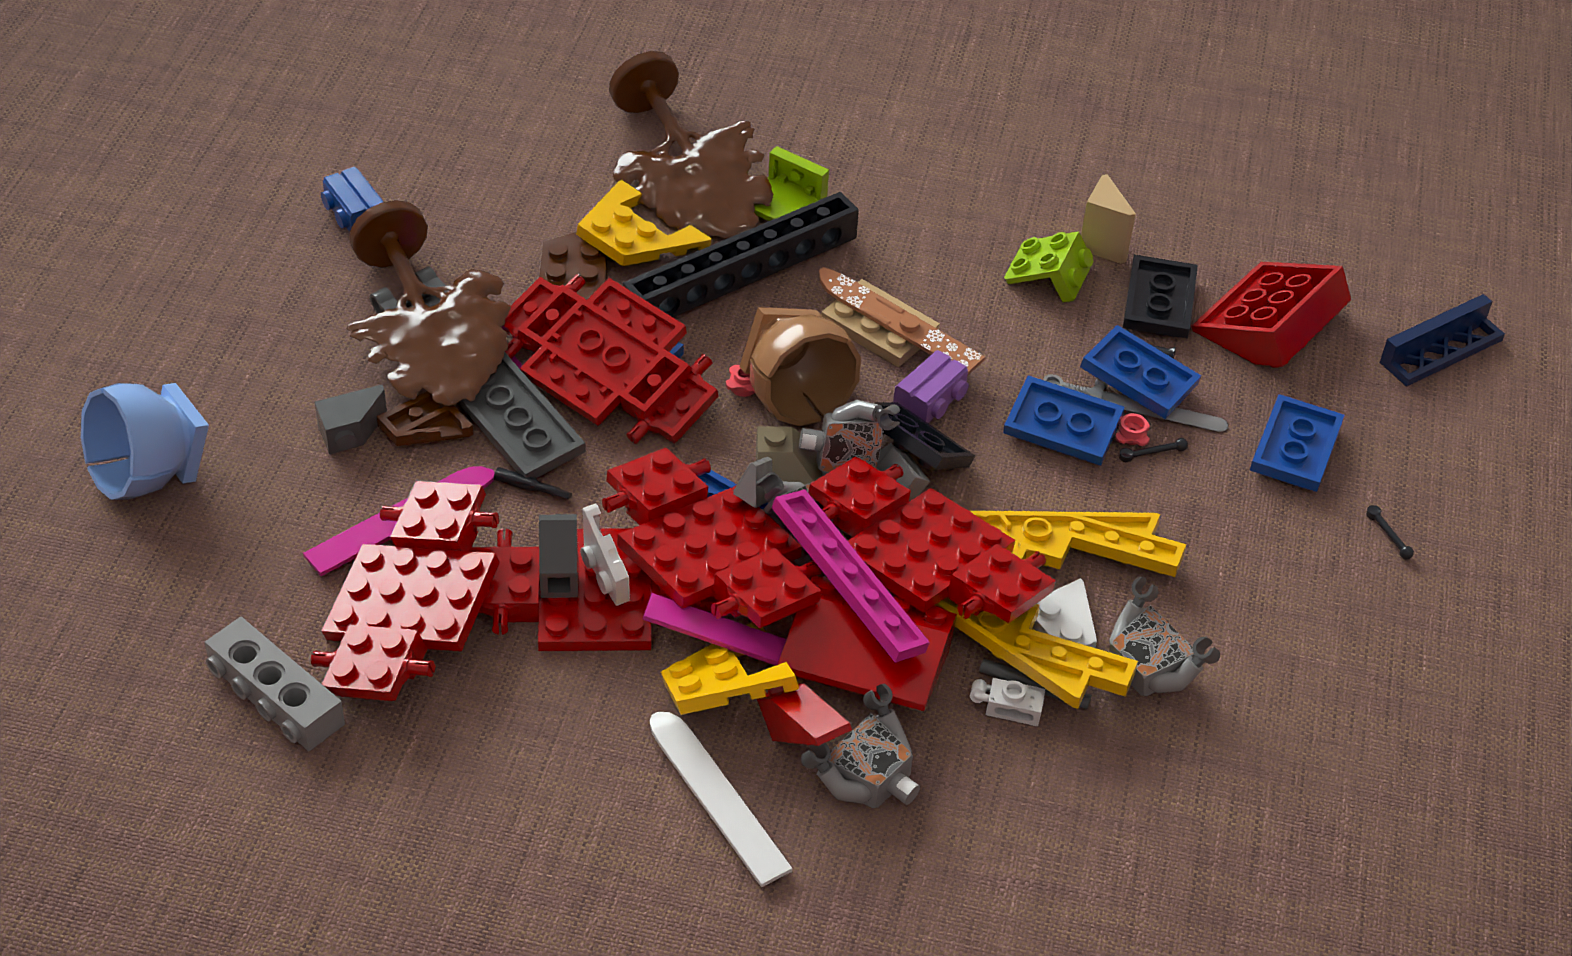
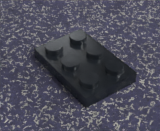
[1122,254,1198,339]
[874,402,975,471]

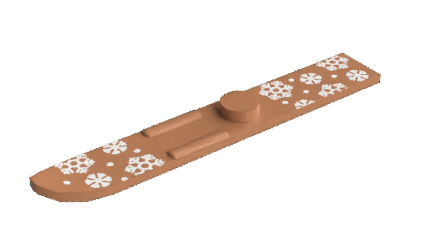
[819,267,985,376]

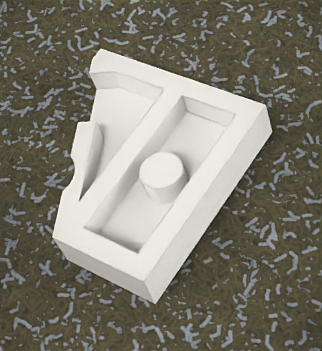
[580,503,630,606]
[1033,578,1097,648]

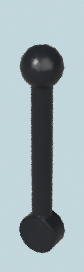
[1119,438,1188,462]
[1366,505,1414,559]

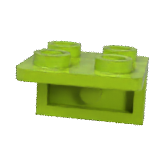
[754,146,829,221]
[1004,231,1094,303]

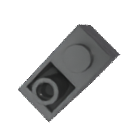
[539,514,579,598]

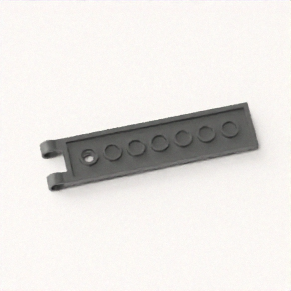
[370,266,586,478]

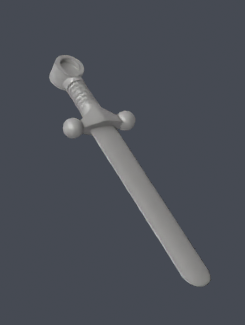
[1043,374,1228,432]

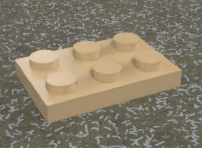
[821,279,940,367]

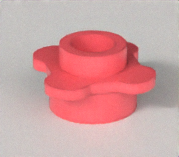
[726,365,755,397]
[1115,413,1150,446]

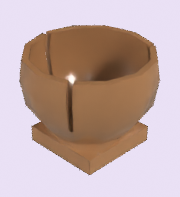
[739,307,861,426]

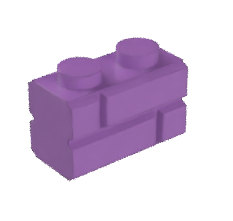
[893,350,969,423]

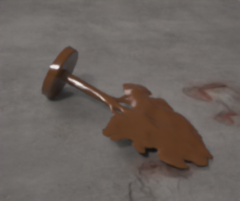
[609,51,774,239]
[347,200,511,406]

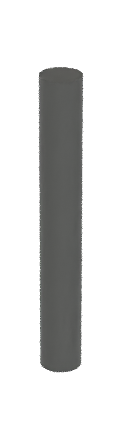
[979,658,1092,709]

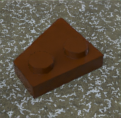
[377,391,474,446]

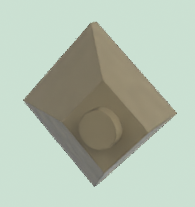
[756,426,823,502]

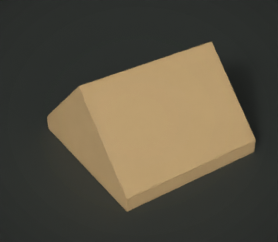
[1081,174,1136,264]

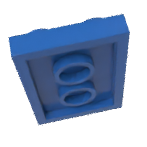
[1080,325,1201,419]
[1003,375,1125,466]
[1250,394,1345,492]

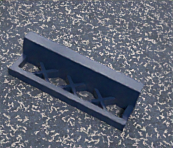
[1379,294,1505,387]

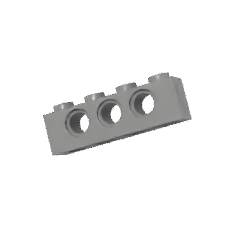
[205,617,345,751]

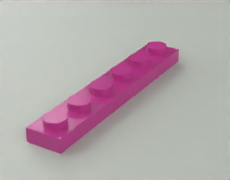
[772,489,930,663]

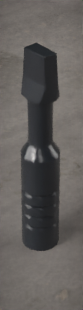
[494,467,572,499]

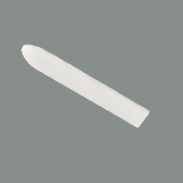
[650,712,793,887]

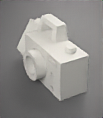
[970,678,1046,726]

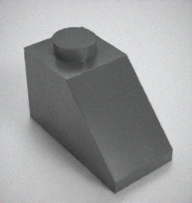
[314,385,387,454]

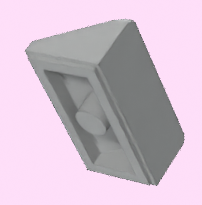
[733,457,772,508]

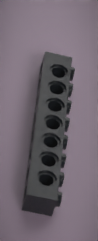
[623,192,859,317]

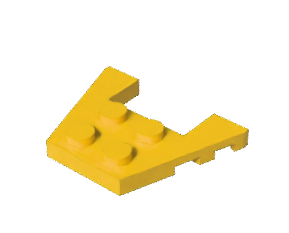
[576,180,712,266]
[661,622,799,715]

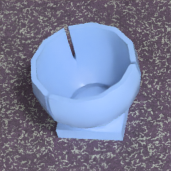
[80,383,209,500]

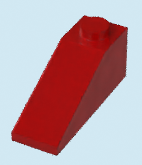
[757,684,852,746]

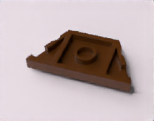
[539,232,607,300]

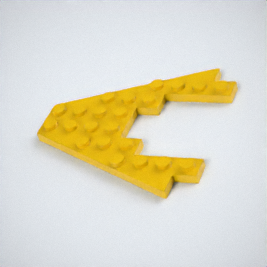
[934,511,1186,709]

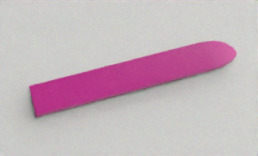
[303,466,495,576]
[643,593,787,666]

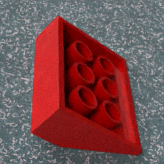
[1191,262,1351,368]
[777,576,957,711]

